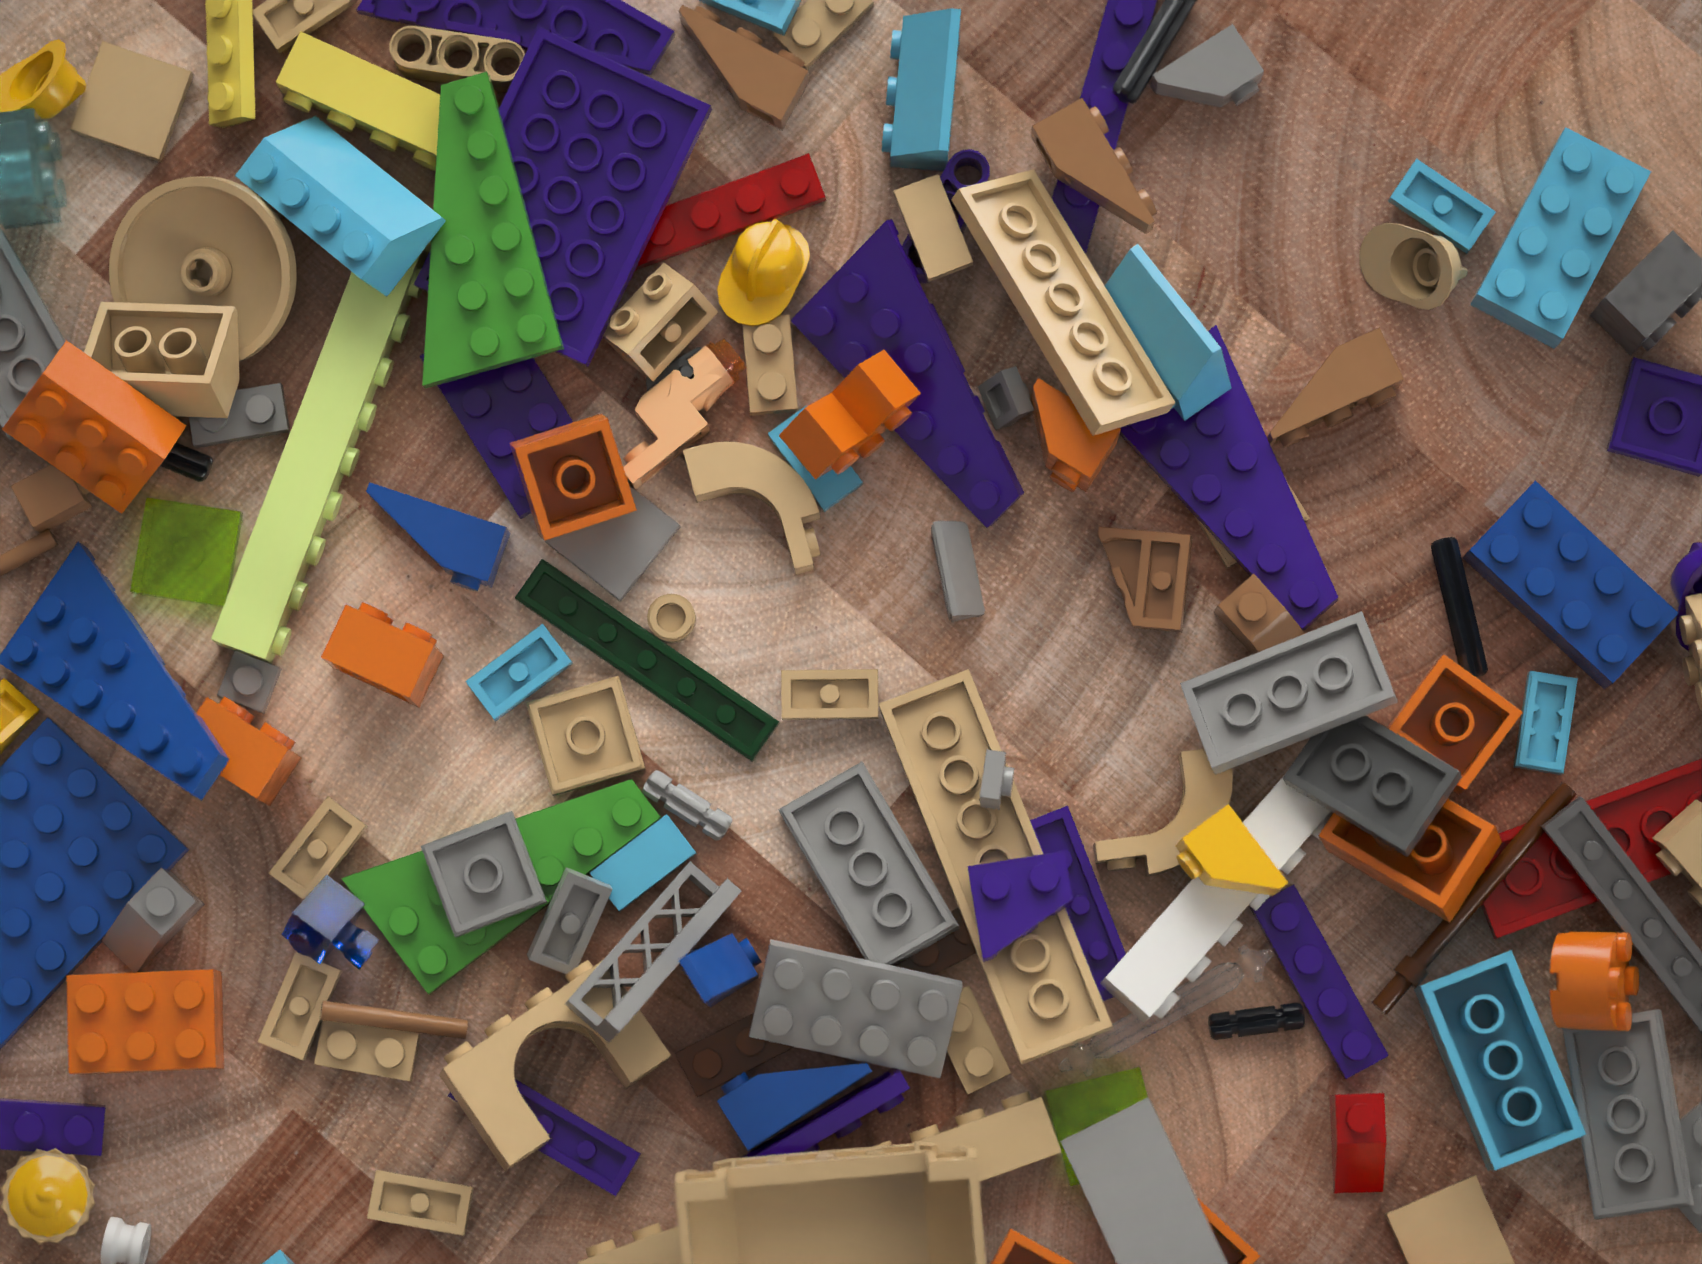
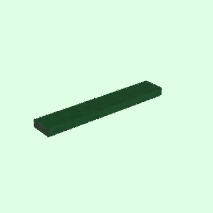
[515,559,780,762]

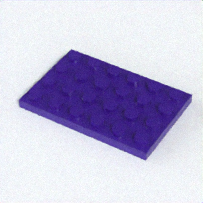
[414,27,712,367]

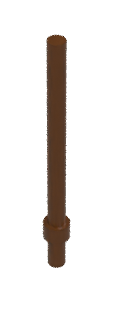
[1372,782,1577,1015]

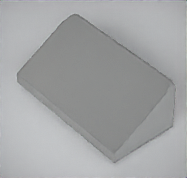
[931,521,985,622]

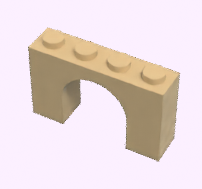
[439,960,671,1172]

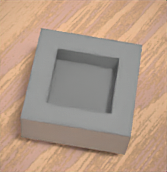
[978,366,1034,430]
[217,650,282,714]
[980,749,1014,810]

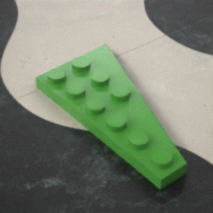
[422,72,564,389]
[341,779,661,995]

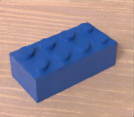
[1463,481,1679,689]

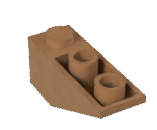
[679,5,809,131]
[1031,98,1157,234]
[1267,327,1404,448]

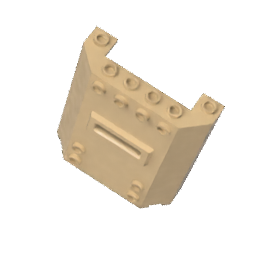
[675,1142,986,1264]

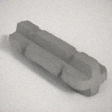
[642,770,733,841]

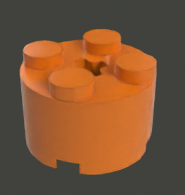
[1550,931,1639,1031]

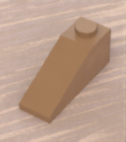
[1214,574,1305,655]

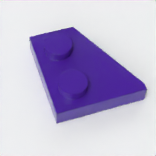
[968,851,1073,962]

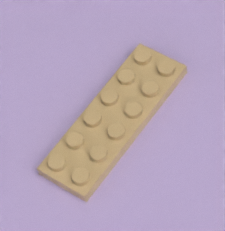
[951,169,1176,436]

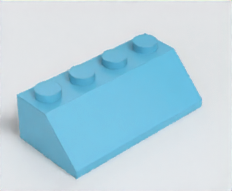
[235,116,446,296]

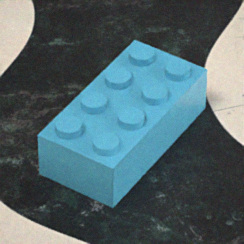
[1470,127,1651,349]
[1414,950,1587,1171]

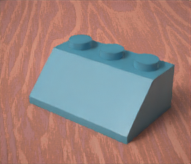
[882,8,961,171]
[1105,244,1232,421]

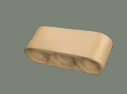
[389,26,525,93]

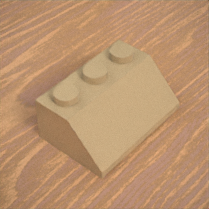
[84,302,240,418]

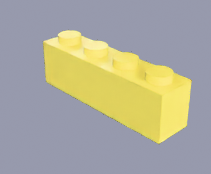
[276,31,440,171]

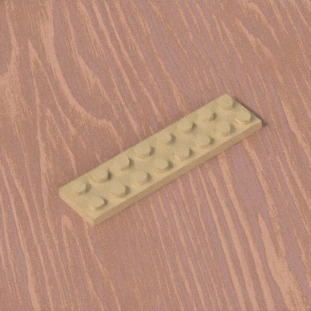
[879,669,1113,1065]

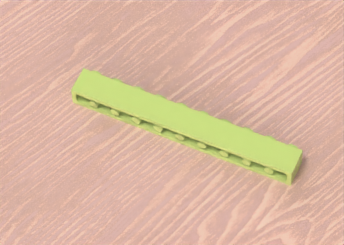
[211,241,431,664]

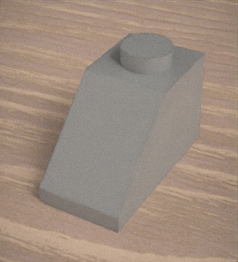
[1150,24,1264,107]
[101,867,205,972]

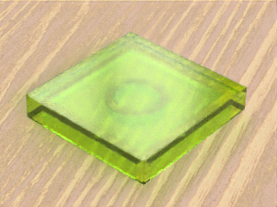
[130,497,243,607]

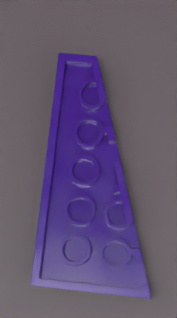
[356,0,675,75]
[790,219,1024,528]
[1120,325,1338,631]

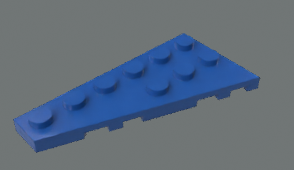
[0,542,230,801]

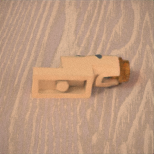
[623,338,747,490]

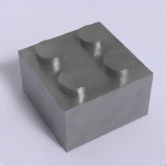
[1590,231,1702,355]

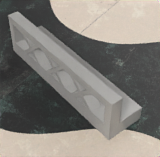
[565,861,742,1043]

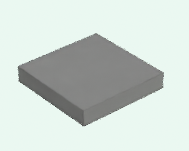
[545,485,680,602]
[421,811,547,938]

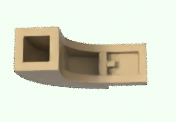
[683,442,820,575]
[1093,749,1233,877]

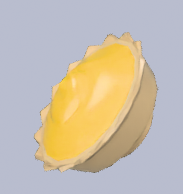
[0,1148,95,1244]

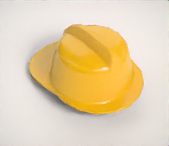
[0,39,86,120]
[717,219,810,326]

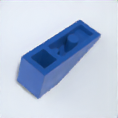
[366,482,510,591]
[678,933,762,1007]
[717,1063,872,1151]

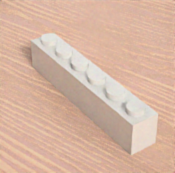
[1100,773,1332,1023]

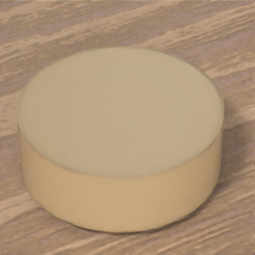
[647,594,696,643]

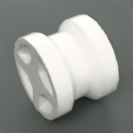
[101,1217,152,1264]

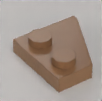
[1098,527,1193,633]

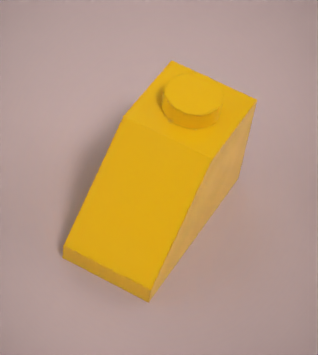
[1175,804,1288,896]

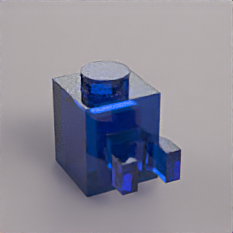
[282,875,379,970]

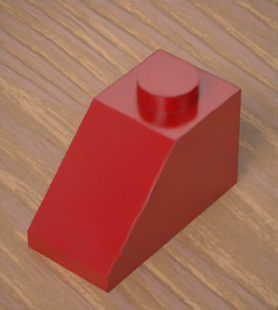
[1329,1093,1386,1193]

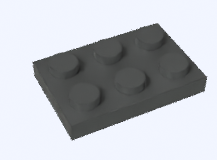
[1283,715,1462,857]

